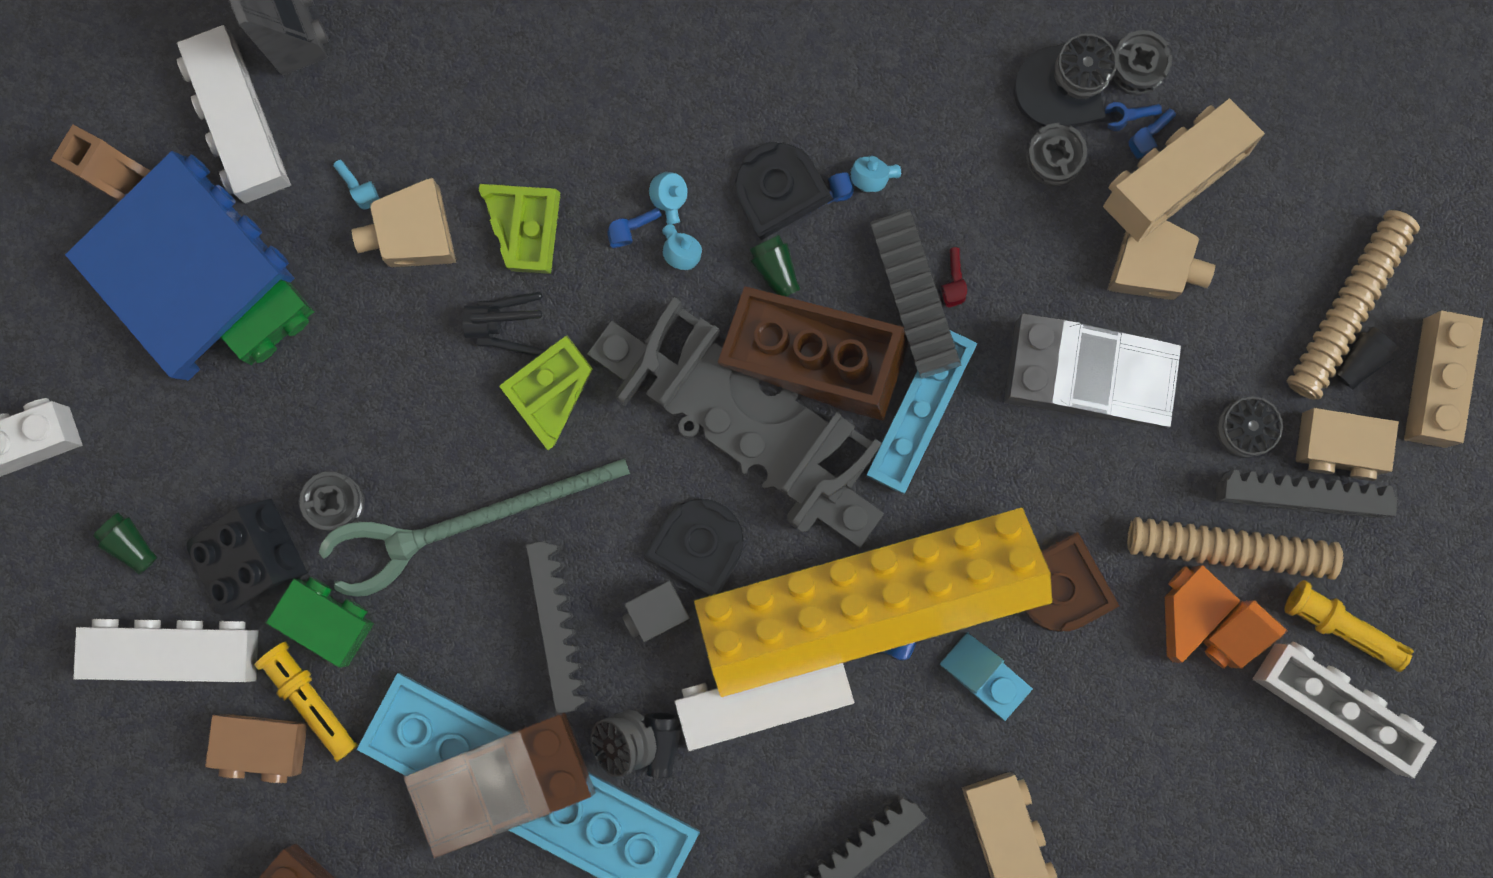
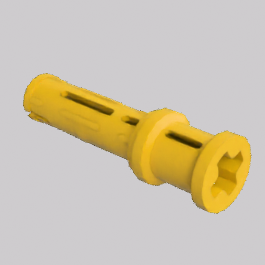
[1284,580,1413,672]
[254,641,358,762]

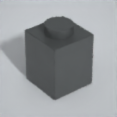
[622,581,691,642]

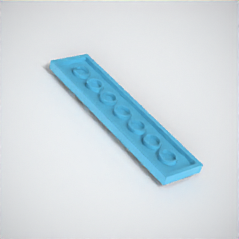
[357,673,700,878]

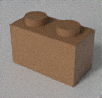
[205,714,308,783]

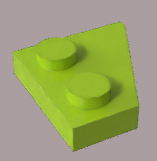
[479,184,561,274]
[499,335,593,450]

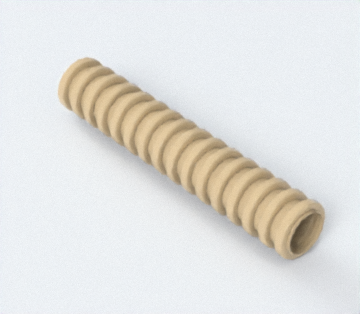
[1287,210,1420,400]
[1127,517,1343,580]

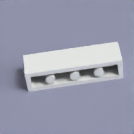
[177,25,291,203]
[74,619,259,682]
[675,663,854,751]

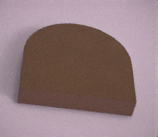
[1024,532,1119,632]

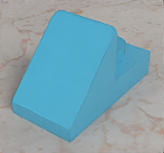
[940,632,1033,721]

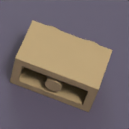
[1296,408,1399,481]

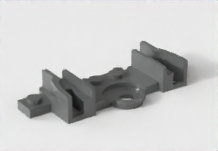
[588,297,884,548]

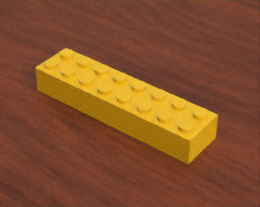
[694,507,1052,697]

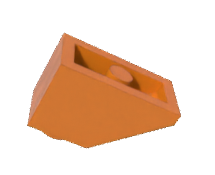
[1165,565,1240,663]
[1203,600,1287,669]

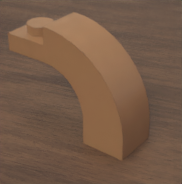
[51,125,150,202]

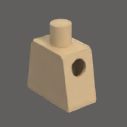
[352,178,456,267]
[1108,221,1215,299]

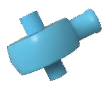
[851,156,901,192]
[649,172,687,224]
[662,224,702,270]

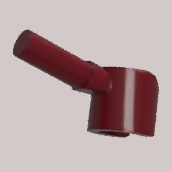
[941,247,967,308]

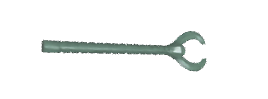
[319,458,630,597]

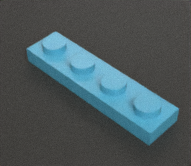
[866,330,977,495]

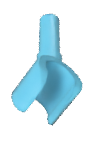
[333,160,380,210]

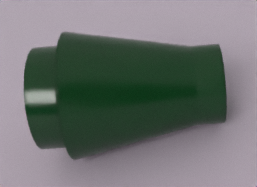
[749,235,801,297]
[93,512,158,575]

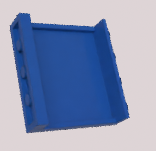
[65,151,295,381]

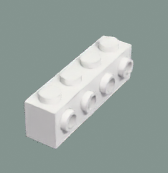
[0,398,83,477]
[1253,642,1437,778]

